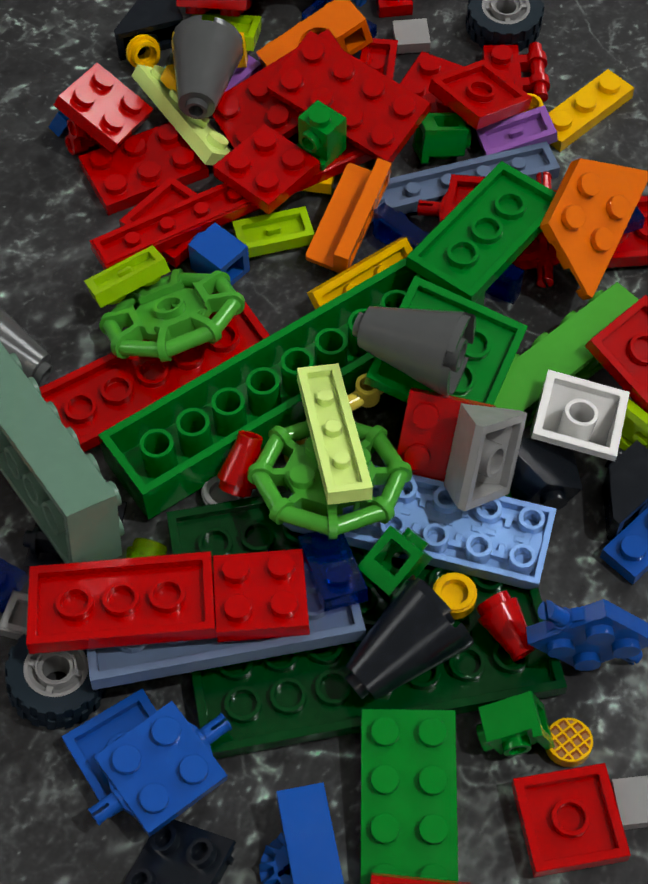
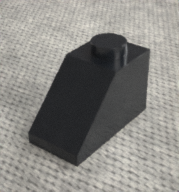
[114,0,183,61]
[510,437,583,510]
[603,440,648,542]

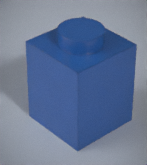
[188,222,250,285]

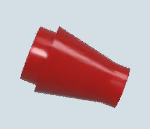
[217,430,263,497]
[476,590,536,662]

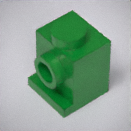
[297,100,347,171]
[412,113,471,163]
[356,526,432,597]
[476,691,555,756]

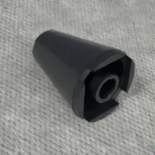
[344,574,474,700]

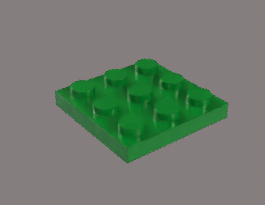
[364,276,528,405]

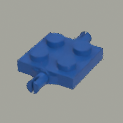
[526,599,648,671]
[88,701,232,837]

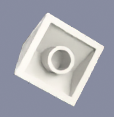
[530,369,630,462]

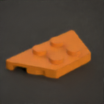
[540,158,648,300]

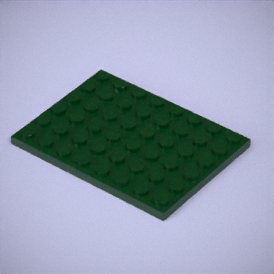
[166,491,567,759]

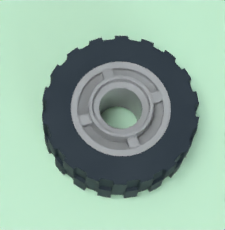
[466,0,544,52]
[5,634,106,730]

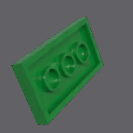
[406,161,556,302]
[360,709,458,884]

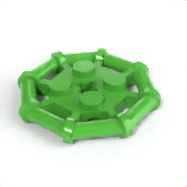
[99,268,245,362]
[247,420,412,540]

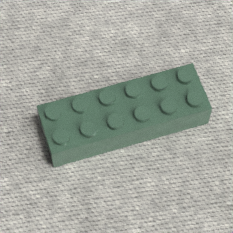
[0,342,125,563]

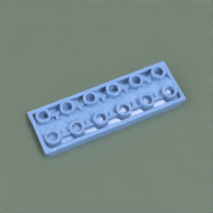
[283,465,557,589]

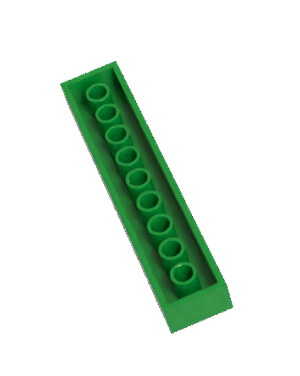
[98,257,485,520]

